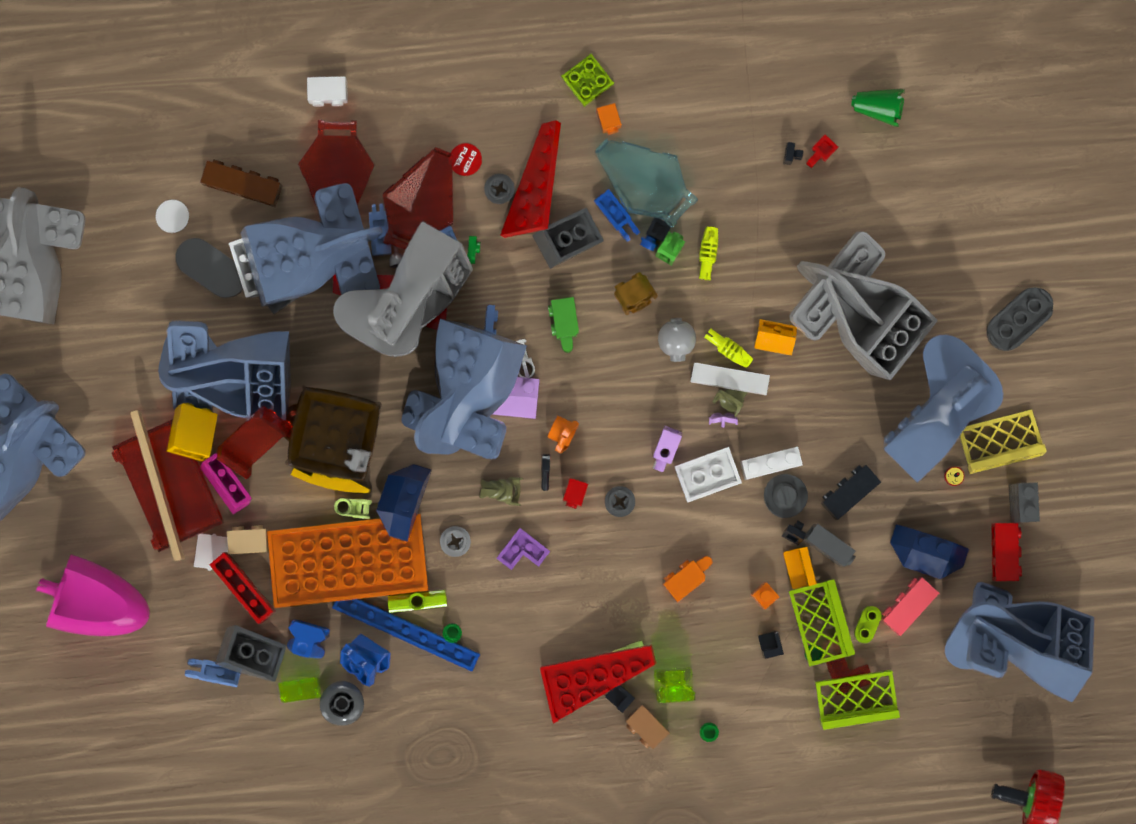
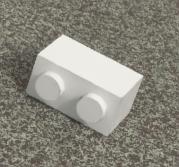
[307,77,348,107]

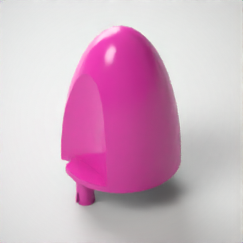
[36,554,150,636]

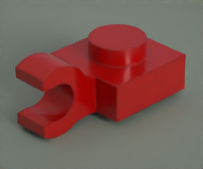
[806,135,839,168]

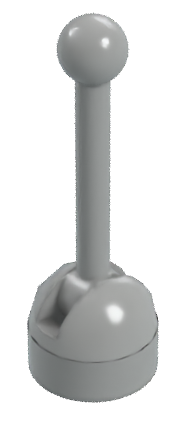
[389,221,403,268]

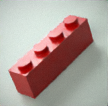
[209,552,276,624]

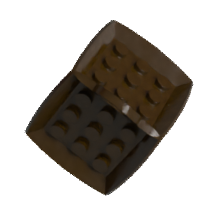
[281,385,382,482]

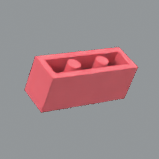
[881,577,939,636]

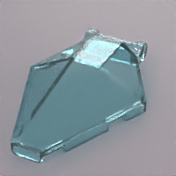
[595,138,698,228]

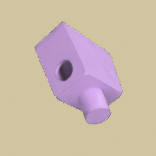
[653,425,682,472]

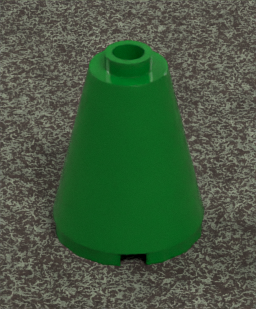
[851,88,905,127]

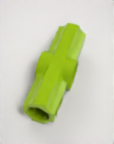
[388,590,447,613]

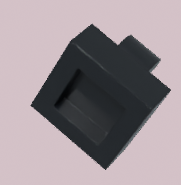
[783,142,804,165]
[646,217,672,242]
[782,520,807,545]

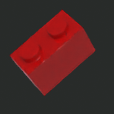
[563,478,588,509]

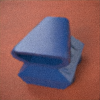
[287,619,330,658]
[340,634,391,687]

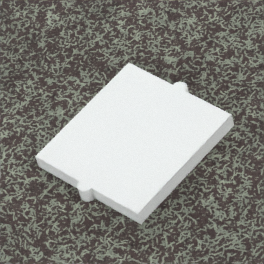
[194,533,228,571]

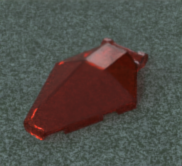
[298,120,375,207]
[382,147,453,250]

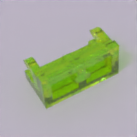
[278,676,321,703]

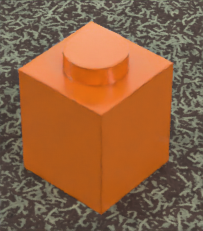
[596,103,621,135]
[751,582,779,610]

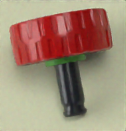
[991,769,1065,824]

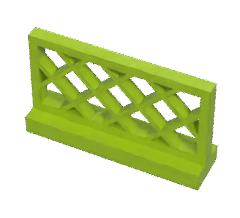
[788,579,855,666]
[815,670,900,730]

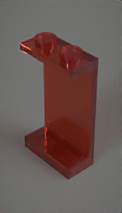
[217,406,293,480]

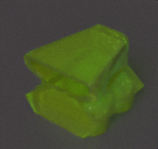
[654,667,696,703]

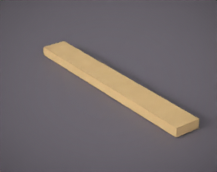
[130,410,185,561]

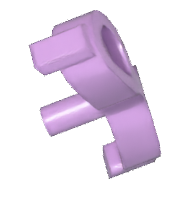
[709,413,738,427]

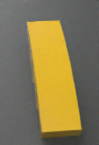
[290,468,371,493]

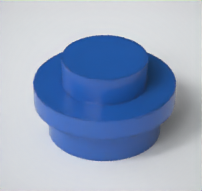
[640,235,659,251]

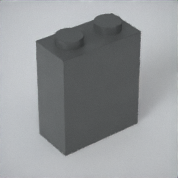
[1009,483,1040,523]
[804,524,856,567]

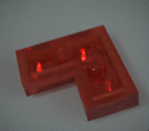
[825,652,873,695]

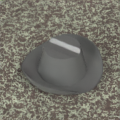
[764,474,808,518]
[320,681,364,726]

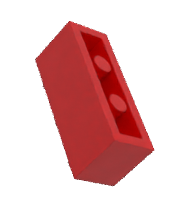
[991,523,1022,581]

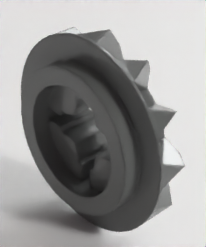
[484,174,515,204]
[605,486,635,517]

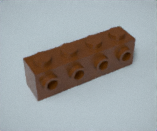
[200,159,282,208]

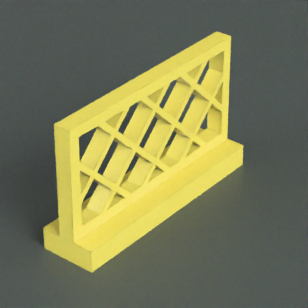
[959,410,1047,474]

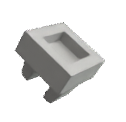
[345,450,371,472]

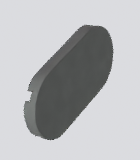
[176,238,243,298]
[986,288,1054,351]

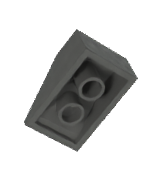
[532,208,604,269]
[215,625,287,682]

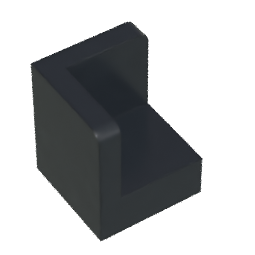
[758,631,784,659]
[605,685,635,713]

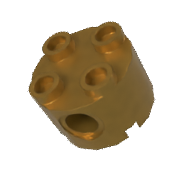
[614,272,658,315]

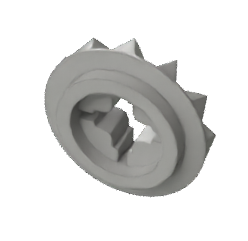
[440,526,471,557]

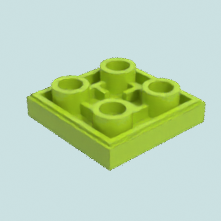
[561,54,614,107]

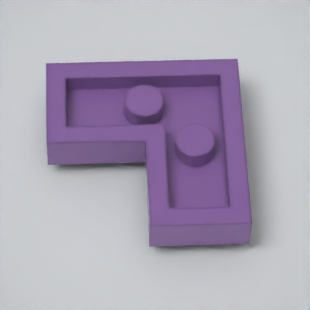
[496,528,550,570]

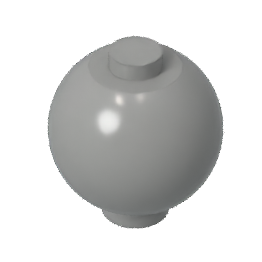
[658,318,696,362]

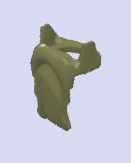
[712,389,748,417]
[479,477,523,506]

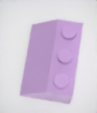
[492,377,540,419]

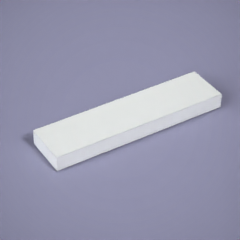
[691,363,770,395]

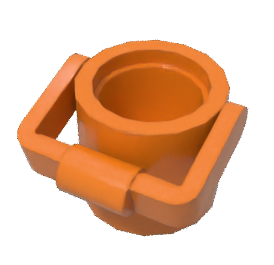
[547,416,579,454]

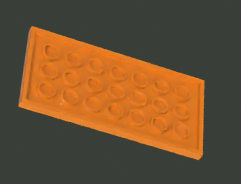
[267,514,429,608]

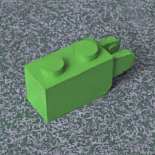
[656,231,685,266]
[548,297,579,353]

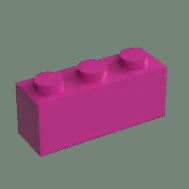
[200,452,252,515]

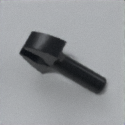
[541,454,550,491]

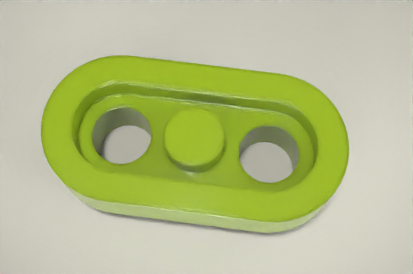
[854,606,881,643]

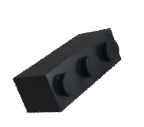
[821,465,881,520]

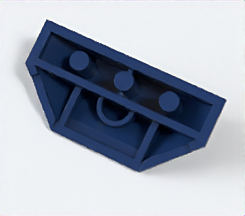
[376,464,432,542]
[890,524,969,579]

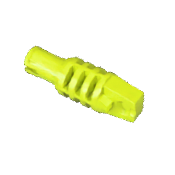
[699,227,718,280]
[704,328,753,368]

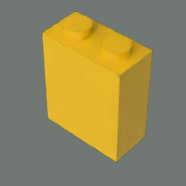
[167,403,218,462]

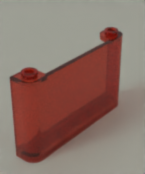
[112,419,224,552]

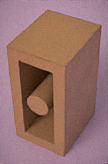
[625,704,669,749]

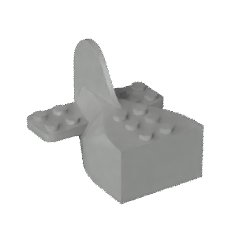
[0,187,86,325]
[333,222,473,357]
[789,231,938,380]

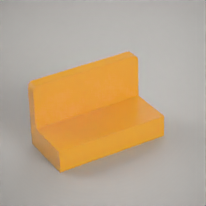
[754,319,797,355]
[783,547,817,589]

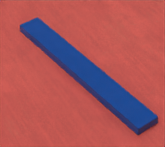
[332,599,480,672]

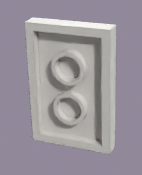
[674,447,742,503]

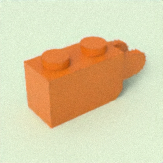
[663,556,713,602]

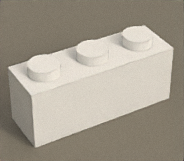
[229,238,258,298]
[740,447,803,480]

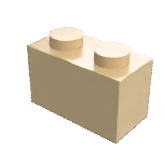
[227,525,269,554]

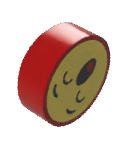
[944,467,965,486]

